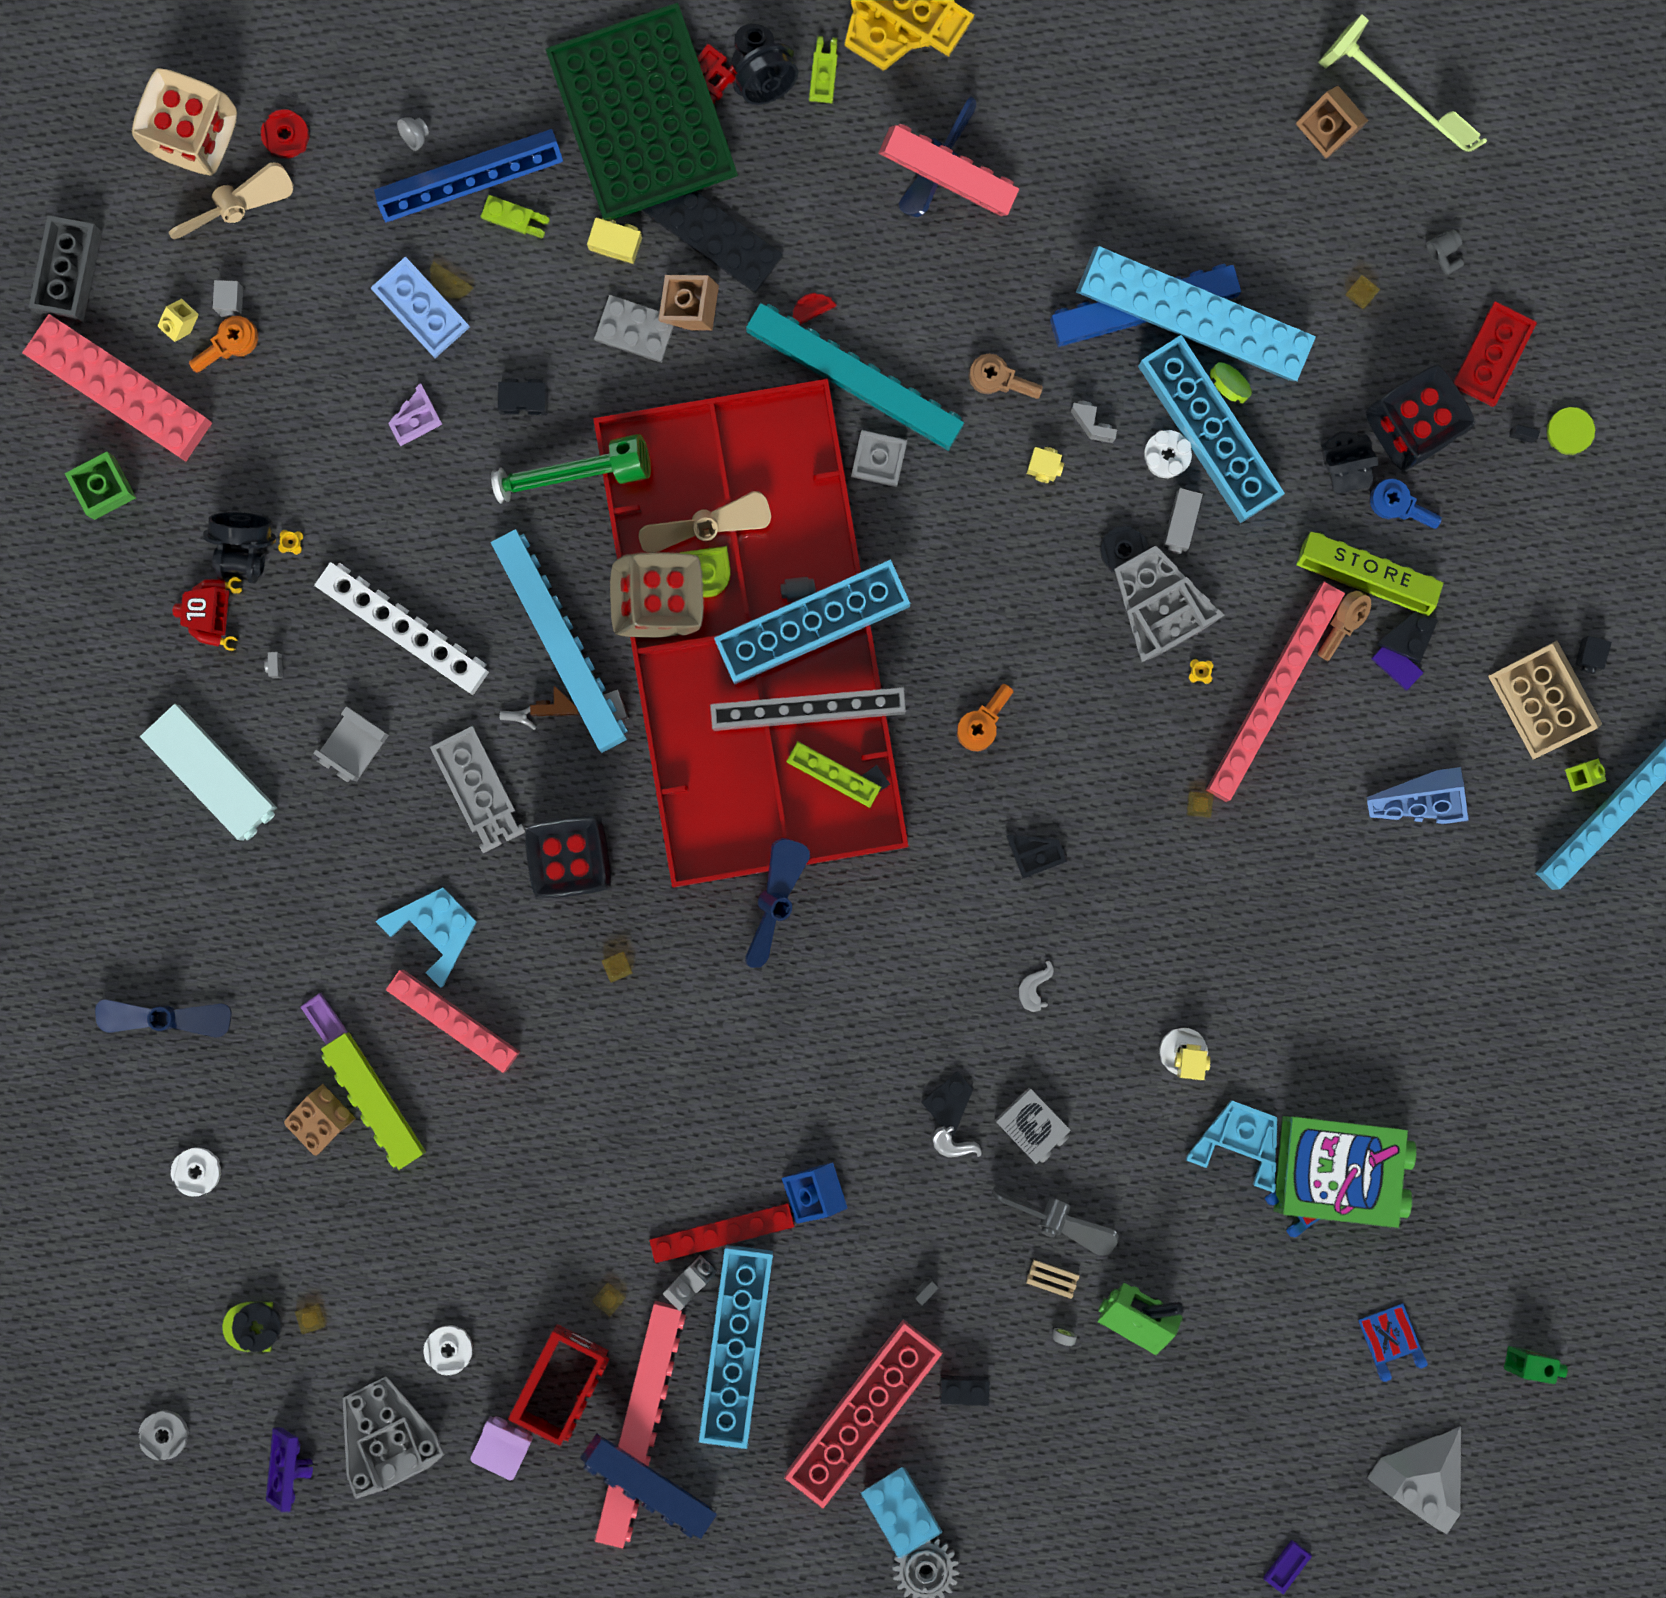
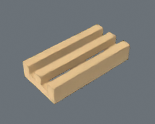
[1026,1259,1079,1299]

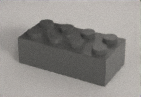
[29,215,102,323]

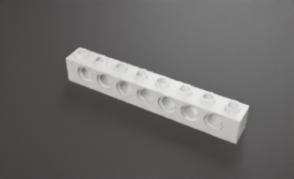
[314,562,489,695]

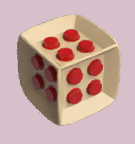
[132,68,237,175]

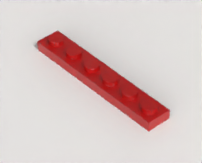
[649,1203,794,1263]

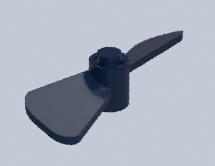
[899,96,976,217]
[745,838,810,968]
[95,999,232,1038]

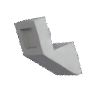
[1071,401,1117,443]
[663,1255,717,1311]

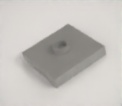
[851,430,907,487]

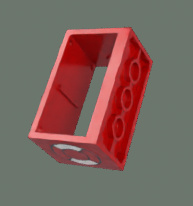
[508,1324,610,1446]

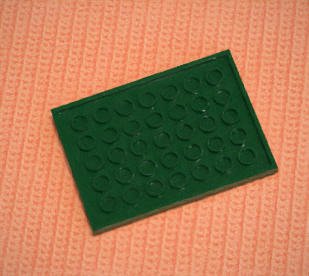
[545,2,738,221]

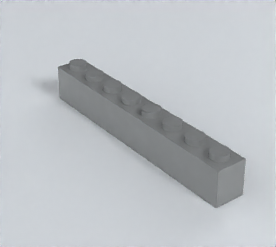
[710,688,906,731]

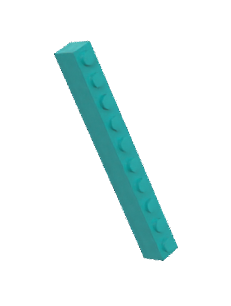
[746,303,964,451]

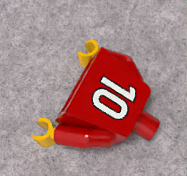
[172,577,242,651]

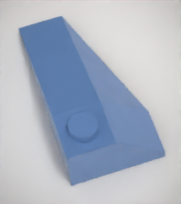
[1367,767,1468,824]

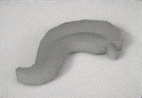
[1018,961,1054,1012]
[932,1126,982,1157]

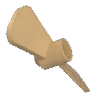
[169,162,293,239]
[639,491,771,553]

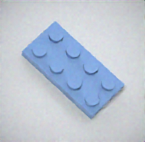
[371,256,470,358]

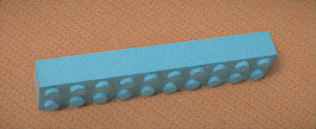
[1076,246,1316,381]

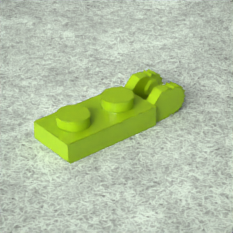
[809,36,838,103]
[481,195,550,238]

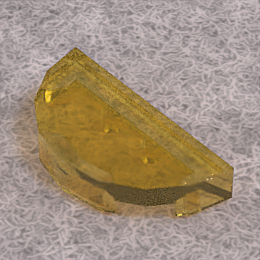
[430,261,474,298]

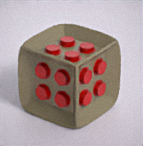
[610,553,703,637]

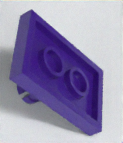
[266,1428,313,1512]

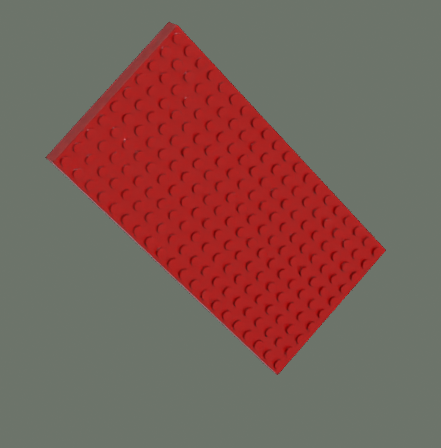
[593,379,909,888]

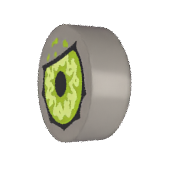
[1052,1328,1077,1346]

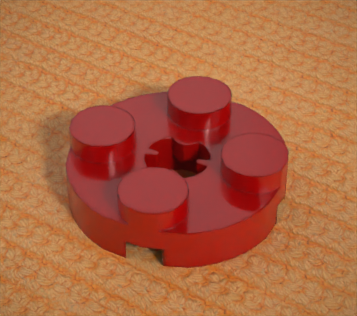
[261,109,309,159]

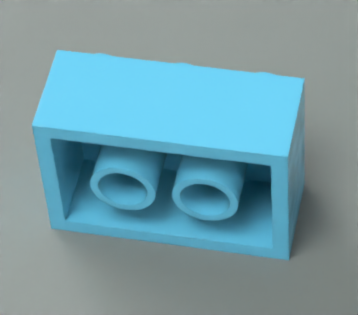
[861,1467,943,1558]

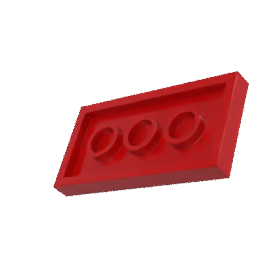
[1454,301,1537,407]

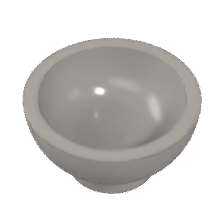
[397,117,429,151]

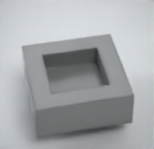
[264,652,283,678]

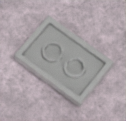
[594,295,674,363]

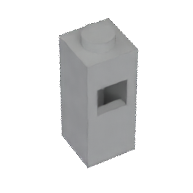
[1163,488,1203,554]

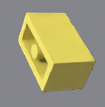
[587,218,642,264]

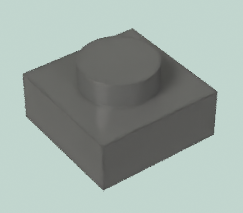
[914,1279,939,1305]

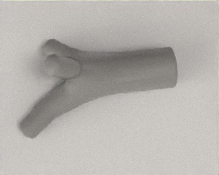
[500,706,537,730]

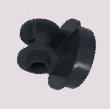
[732,24,798,105]
[203,512,276,584]

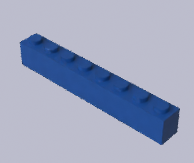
[374,129,563,223]
[1050,264,1241,347]

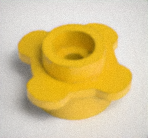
[278,530,303,555]
[1189,659,1213,684]

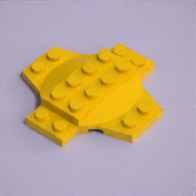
[845,0,974,71]

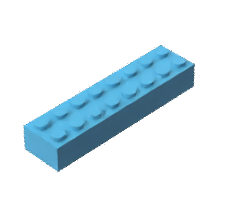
[1138,335,1285,523]
[714,560,910,684]
[699,1245,773,1449]

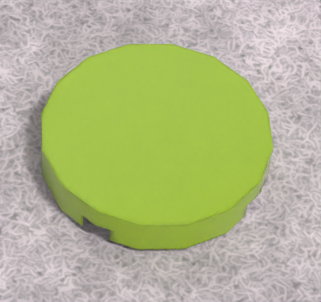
[1210,363,1252,403]
[1546,407,1595,455]

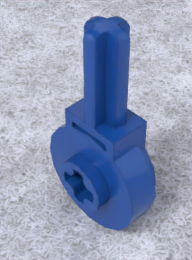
[1370,479,1441,529]

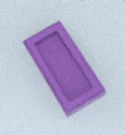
[300,993,348,1045]

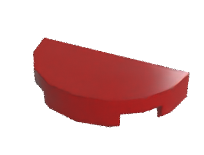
[792,293,837,325]

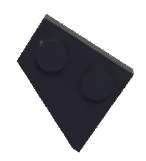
[1377,611,1438,664]

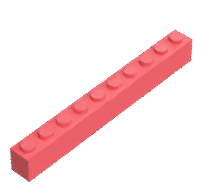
[1205,582,1345,802]
[595,1301,686,1549]

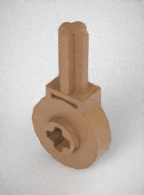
[969,354,1043,399]
[1318,591,1372,661]

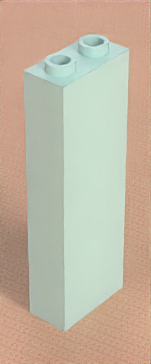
[140,704,277,841]

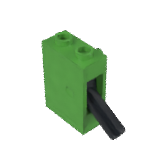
[1097,1283,1184,1355]

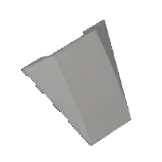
[1114,546,1224,662]

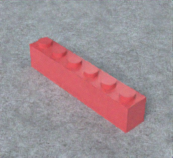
[878,124,1019,216]
[386,970,520,1073]

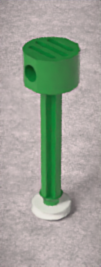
[491,434,651,504]

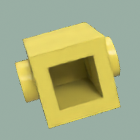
[158,299,199,342]
[1027,447,1064,483]
[1174,1044,1210,1080]

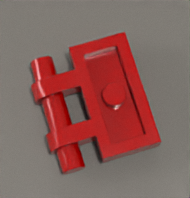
[697,44,737,103]

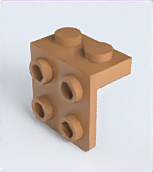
[284,1084,356,1155]

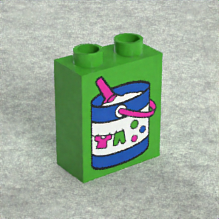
[1273,1116,1416,1228]

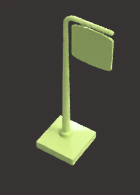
[1318,15,1487,152]

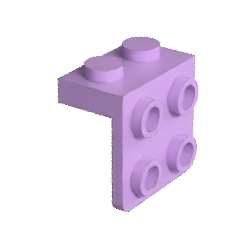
[471,1416,534,1480]

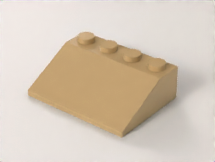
[1488,641,1602,759]

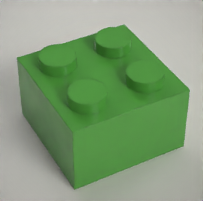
[65,452,136,520]

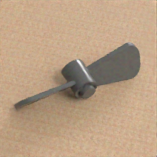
[992,1187,1119,1255]

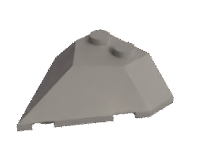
[1367,1426,1461,1534]

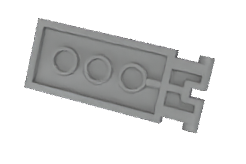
[430,726,525,853]

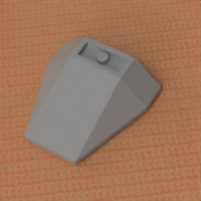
[343,1376,444,1499]

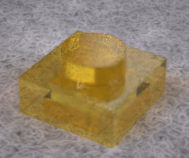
[1345,275,1380,309]
[1187,792,1213,818]
[601,951,633,983]
[592,1282,626,1317]
[295,1303,326,1335]

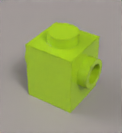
[1565,758,1606,792]

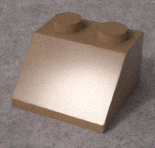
[1296,86,1369,158]
[659,275,719,331]

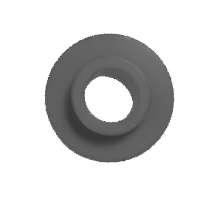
[780,577,816,603]

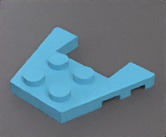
[376,888,477,988]
[1185,1100,1277,1193]

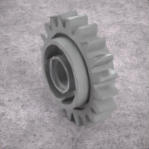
[892,1537,959,1598]

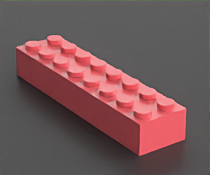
[22,314,212,462]
[785,1319,942,1508]

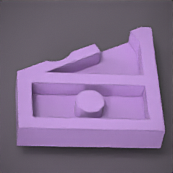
[388,384,442,446]

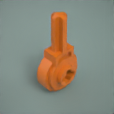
[189,316,258,373]
[957,684,1013,751]

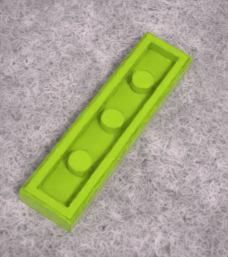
[786,741,881,808]

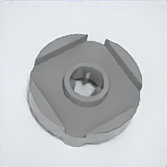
[139,1410,189,1460]

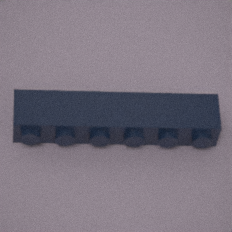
[580,1433,717,1539]

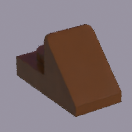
[530,686,580,716]

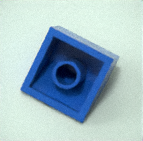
[782,1162,848,1224]

